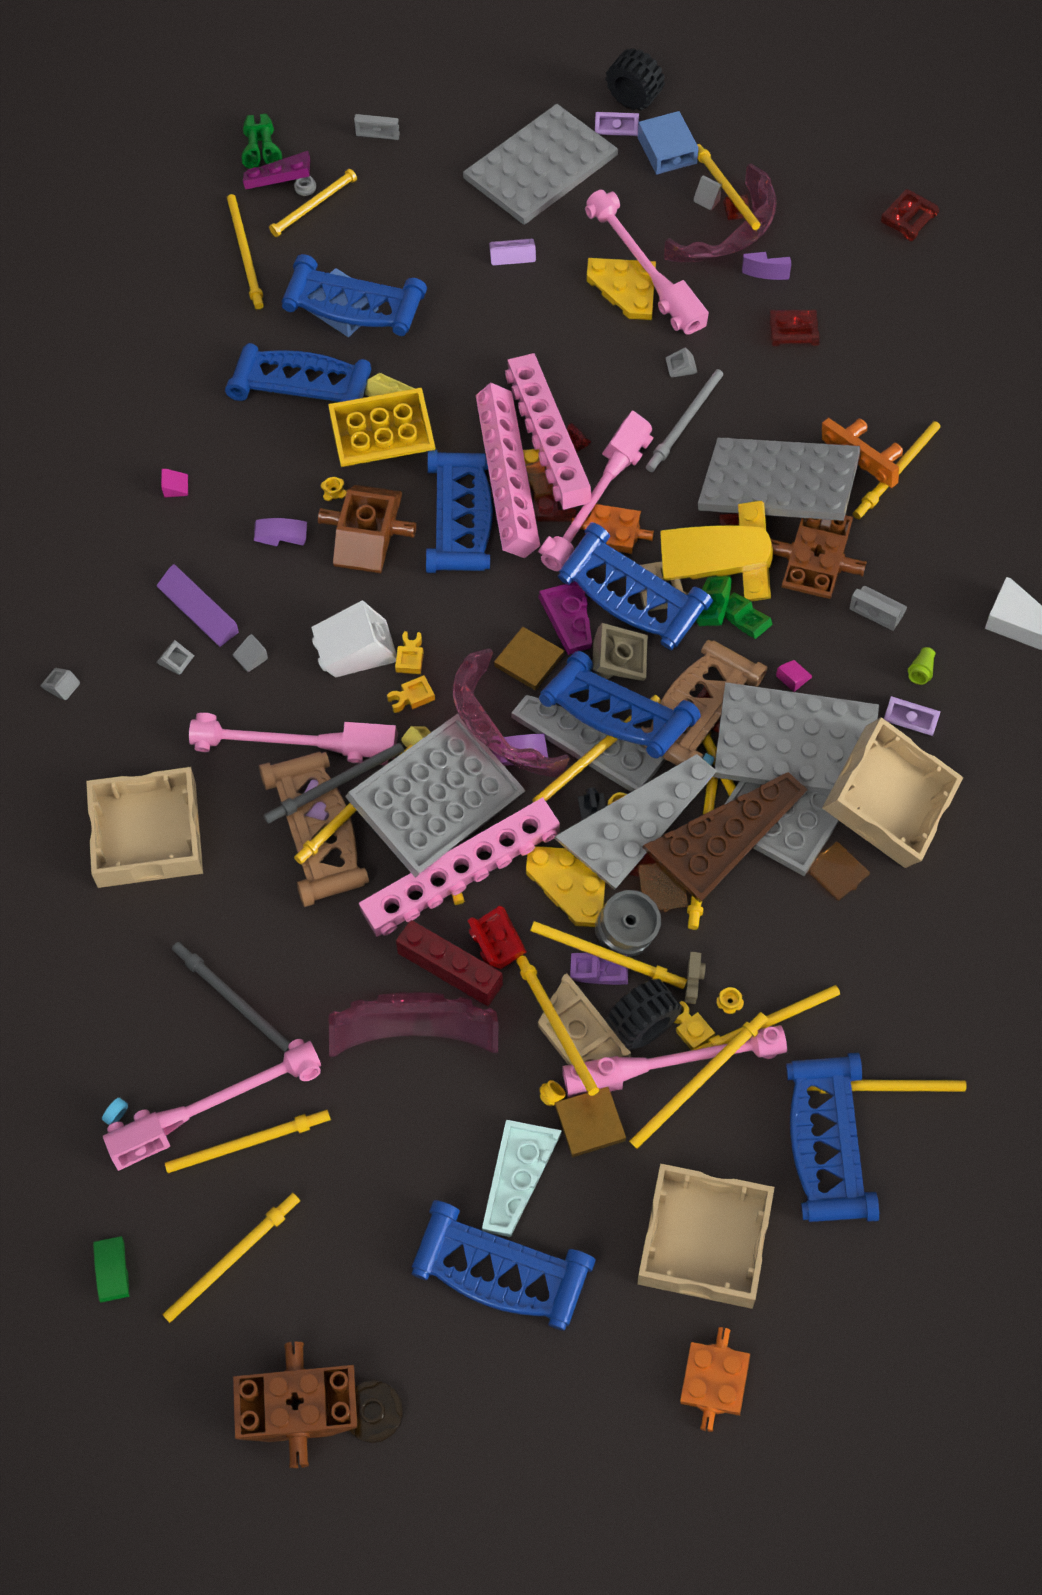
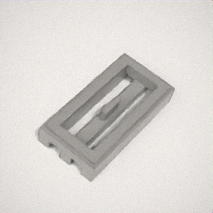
[354,114,400,140]

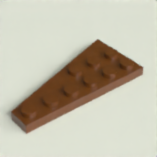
[642,772,807,903]

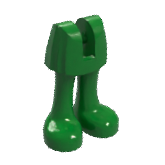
[241,114,282,169]

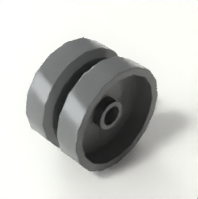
[595,890,661,958]

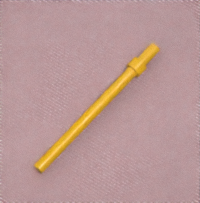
[853,421,940,519]
[530,921,687,989]
[690,985,840,1051]
[807,1080,966,1094]
[165,1109,331,1173]
[162,1193,300,1323]

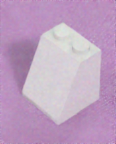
[311,600,397,678]

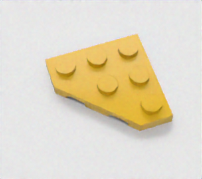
[587,258,656,320]
[526,846,605,927]

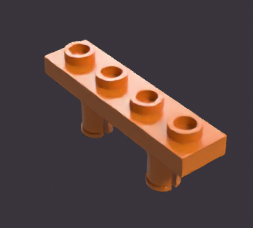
[822,418,903,488]

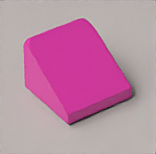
[161,469,188,498]
[776,660,812,692]

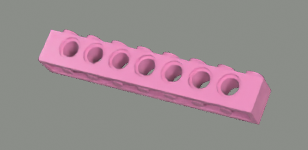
[505,353,591,510]
[476,382,540,558]
[359,797,560,937]

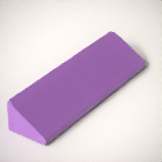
[157,564,239,647]

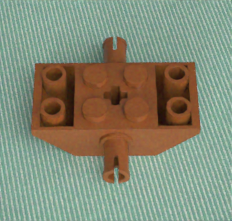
[318,485,416,573]
[770,515,867,599]
[233,1341,357,1468]

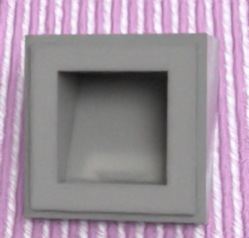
[694,176,722,210]
[666,347,697,377]
[233,634,268,672]
[157,640,194,675]
[41,668,80,700]

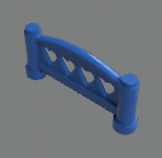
[282,254,427,336]
[225,343,371,402]
[426,449,493,573]
[558,522,713,650]
[539,651,701,758]
[786,1052,879,1222]
[411,1200,596,1331]

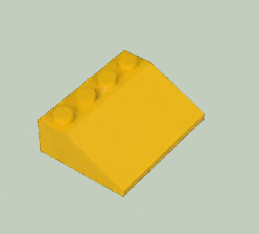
[328,388,436,467]

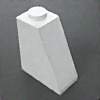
[985,577,1042,650]

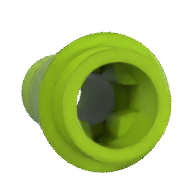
[908,647,935,685]

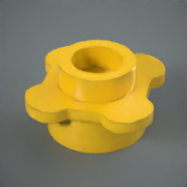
[321,477,347,501]

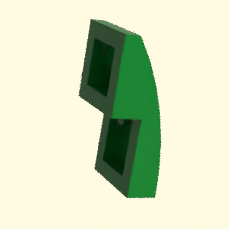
[696,576,731,626]
[724,592,773,639]
[93,1236,129,1303]

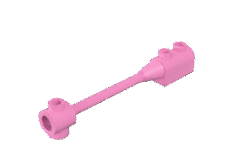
[585,190,709,335]
[538,410,654,571]
[189,713,398,765]
[562,1025,787,1098]
[103,1039,321,1171]

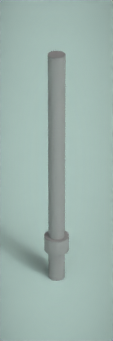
[646,369,723,472]

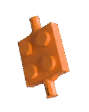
[571,504,654,554]
[680,1327,750,1432]

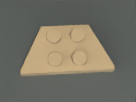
[538,973,631,1065]

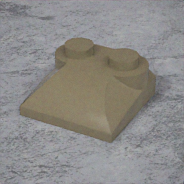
[592,623,648,681]

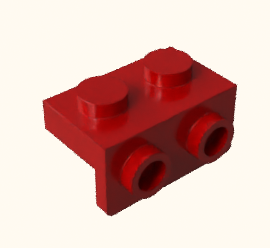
[467,906,527,969]

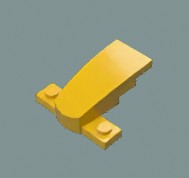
[660,501,773,601]

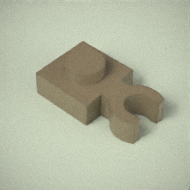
[685,952,705,1004]

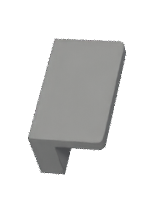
[849,586,907,631]

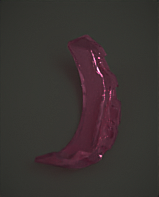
[664,163,777,262]
[453,648,570,778]
[329,992,499,1057]

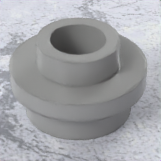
[294,176,317,196]

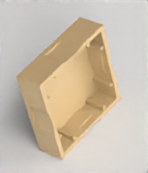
[822,717,963,868]
[87,767,203,888]
[637,1163,774,1309]

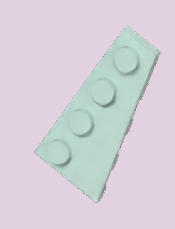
[482,1120,562,1237]

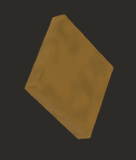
[494,627,564,691]
[555,1087,626,1157]

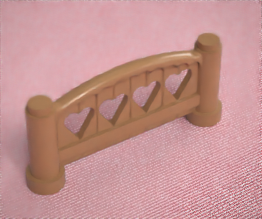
[641,640,768,766]
[259,752,369,907]

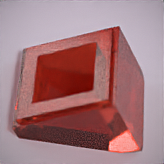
[723,194,749,220]
[566,423,591,453]

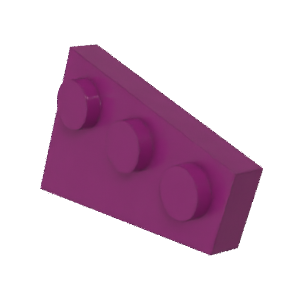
[243,151,310,189]
[538,582,592,655]

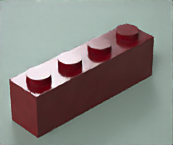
[396,920,503,1007]

